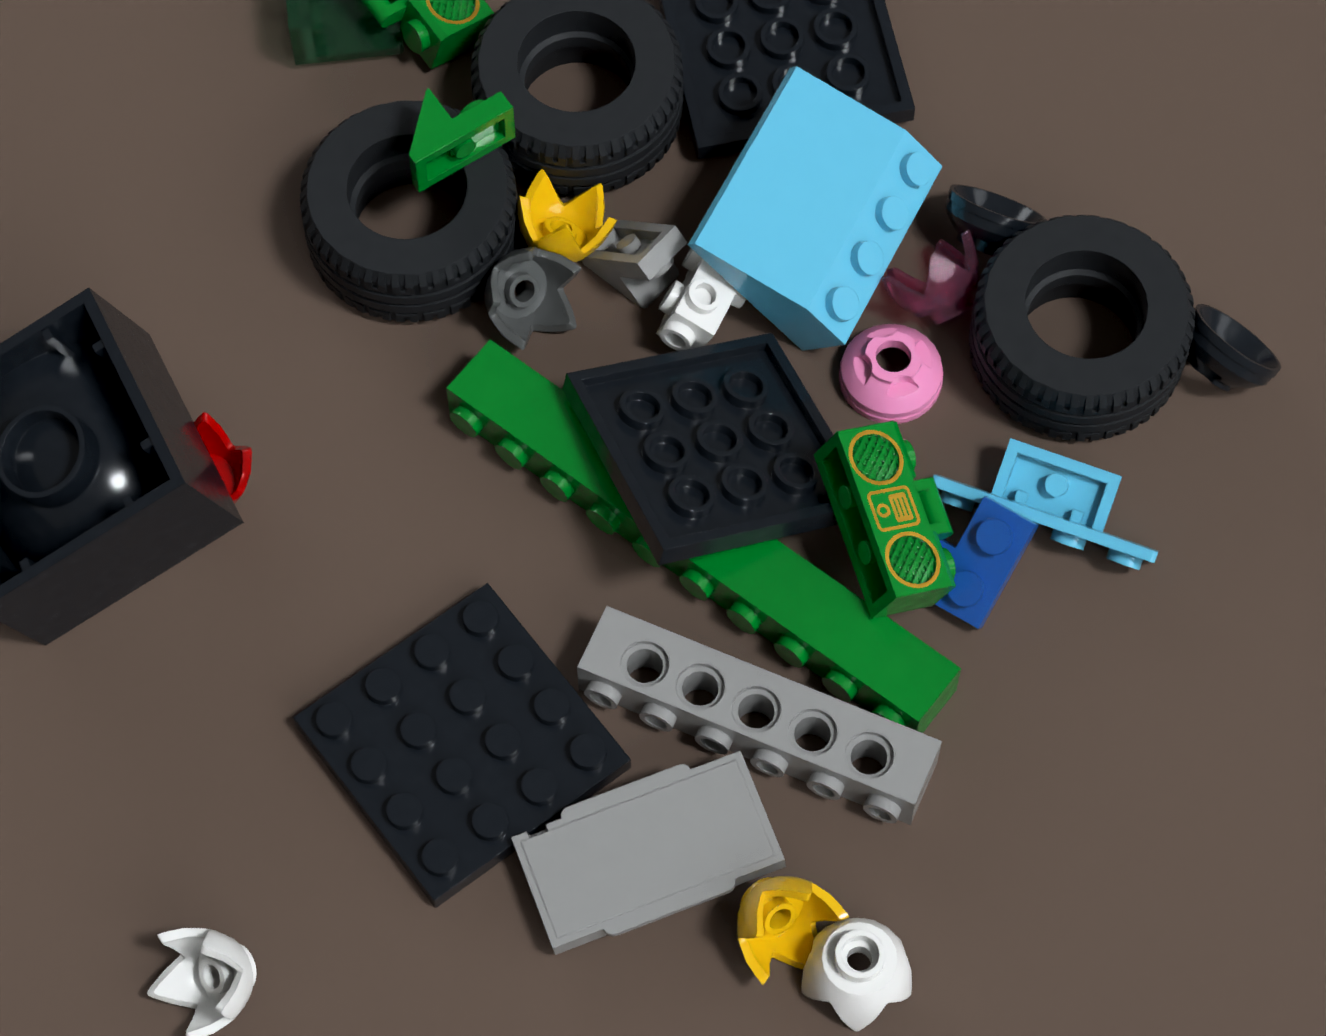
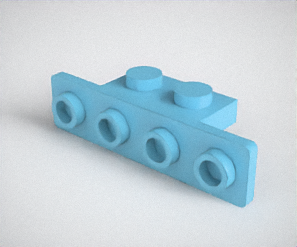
[932,438,1159,570]

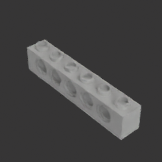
[577,606,942,825]

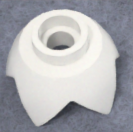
[801,918,912,1032]
[147,928,257,1036]

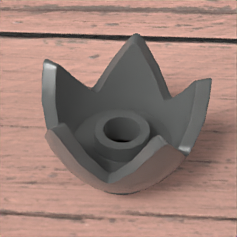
[484,247,581,350]

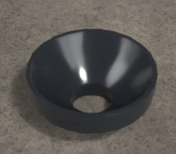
[945,184,1047,256]
[1187,304,1281,391]

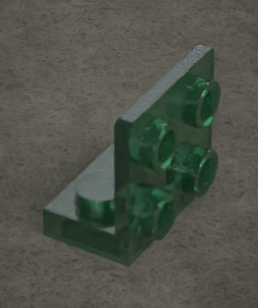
[286,0,404,65]

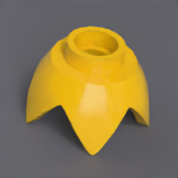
[517,169,617,263]
[737,876,849,985]

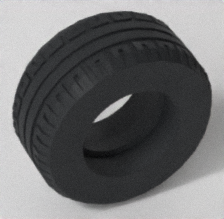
[471,0,683,196]
[299,100,519,322]
[969,215,1195,441]

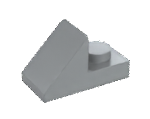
[581,220,687,309]

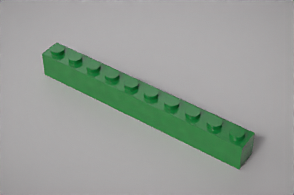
[446,339,961,733]

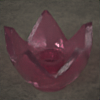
[882,229,979,325]

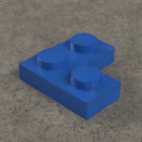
[935,496,1039,629]

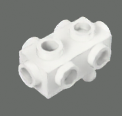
[656,248,747,351]

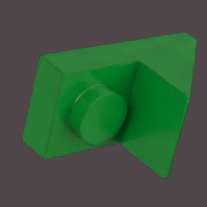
[409,88,516,193]

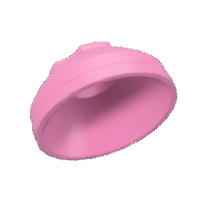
[839,324,943,424]

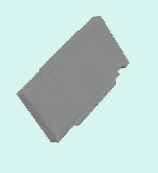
[511,751,786,955]

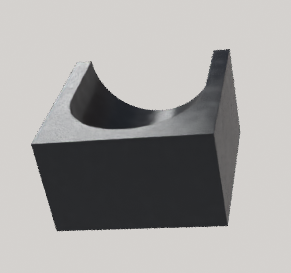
[0,288,244,646]

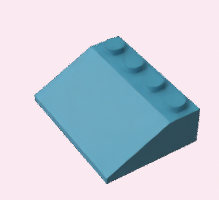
[688,66,943,351]

